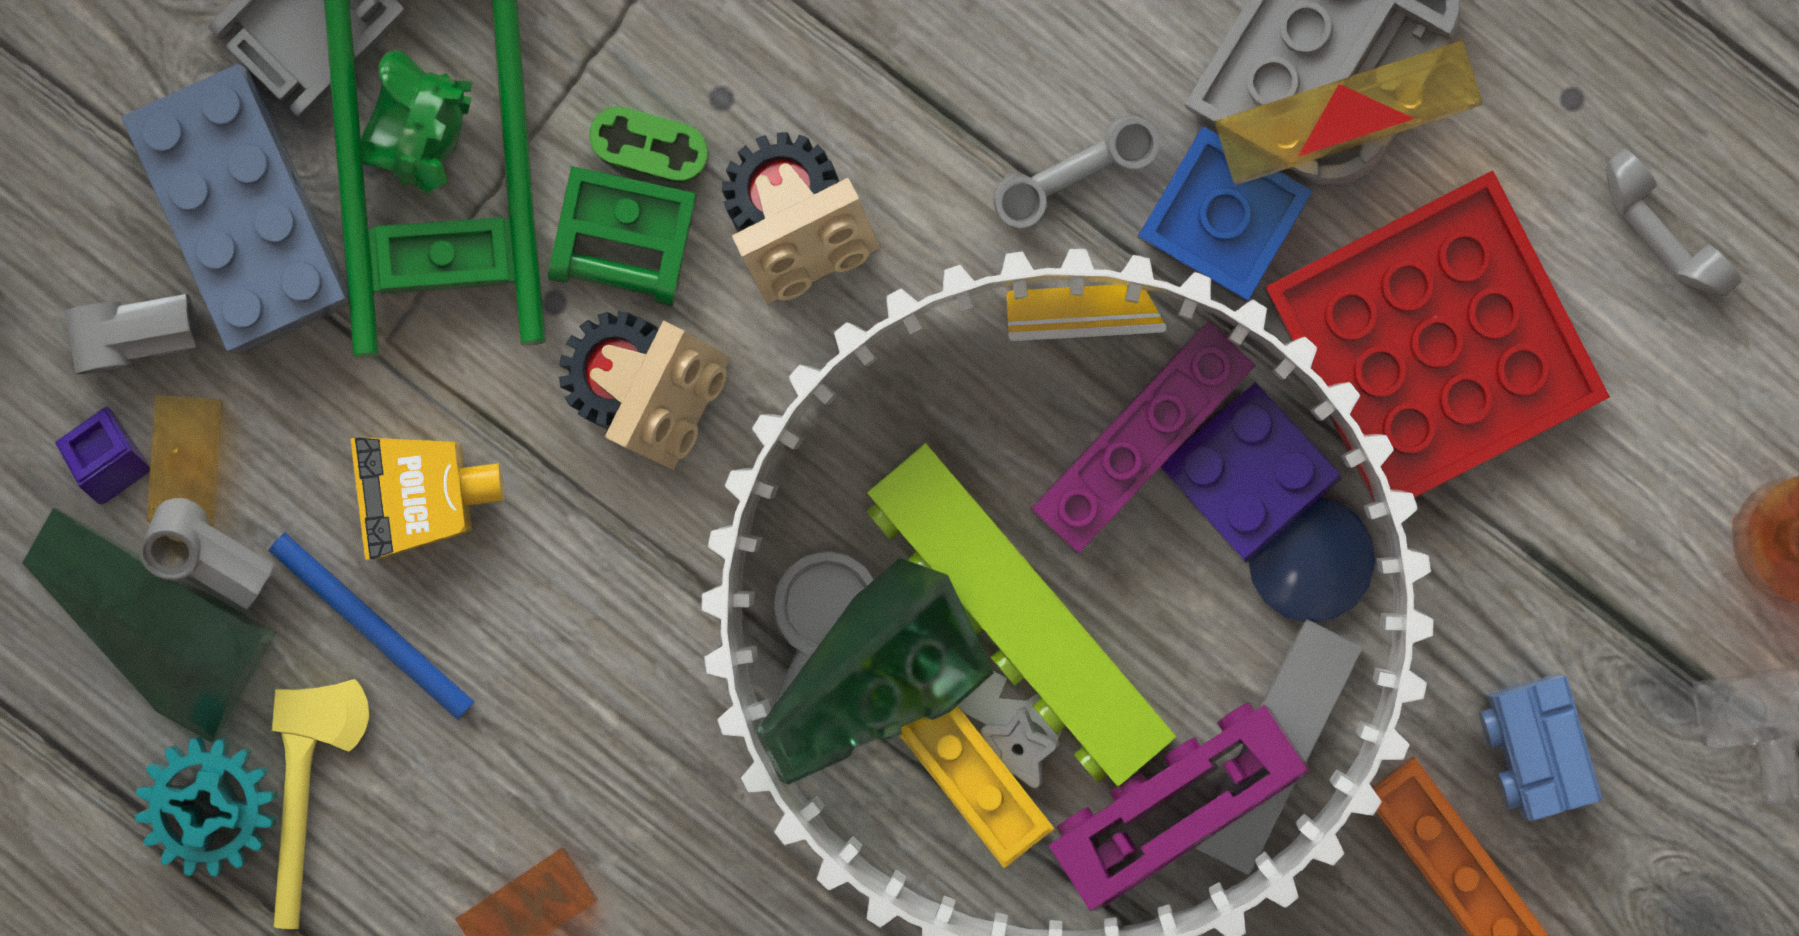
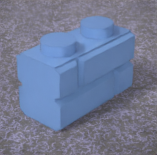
[1479,674,1603,821]

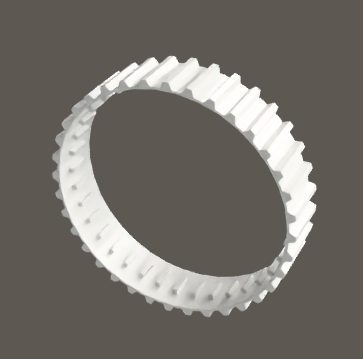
[702,249,1434,936]

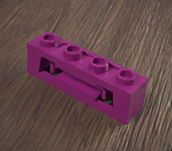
[1029,321,1256,553]
[1048,702,1312,911]

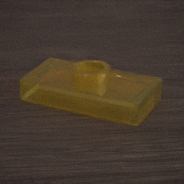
[147,395,223,527]

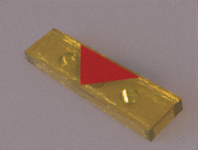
[1214,40,1483,185]

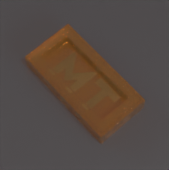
[455,847,598,936]

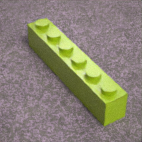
[866,443,1177,787]

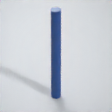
[268,532,475,720]

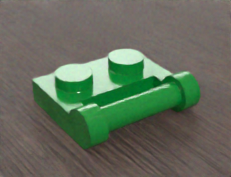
[548,166,697,307]

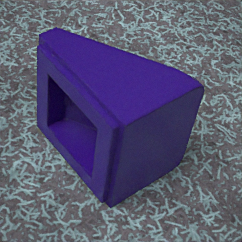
[55,406,150,505]

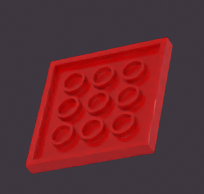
[1264,170,1610,502]

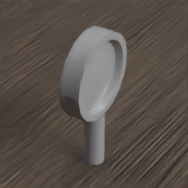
[769,551,882,726]

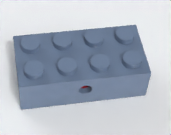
[121,63,349,355]

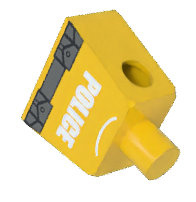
[350,437,505,560]

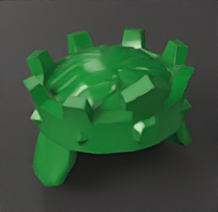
[361,50,473,197]

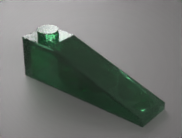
[22,508,276,743]

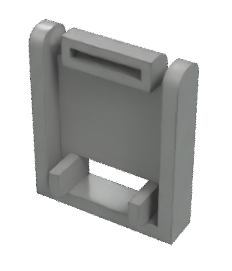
[209,0,409,119]

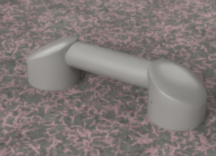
[993,116,1160,228]
[1606,148,1741,296]

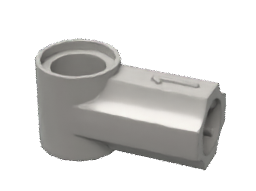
[65,294,199,375]
[140,498,273,613]

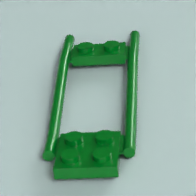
[324,0,546,358]

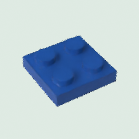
[1137,126,1313,302]

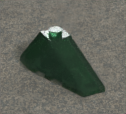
[755,558,994,785]

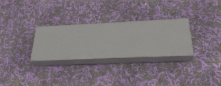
[1195,619,1364,875]

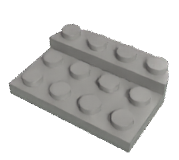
[1185,0,1461,187]

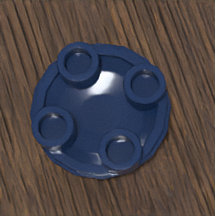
[1248,498,1375,622]

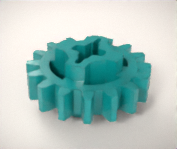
[134,737,277,877]

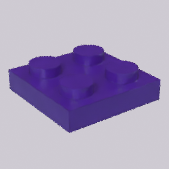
[1161,382,1342,563]

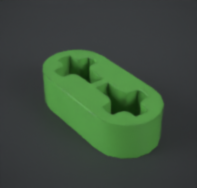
[589,107,709,183]

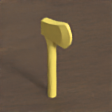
[272,679,370,929]

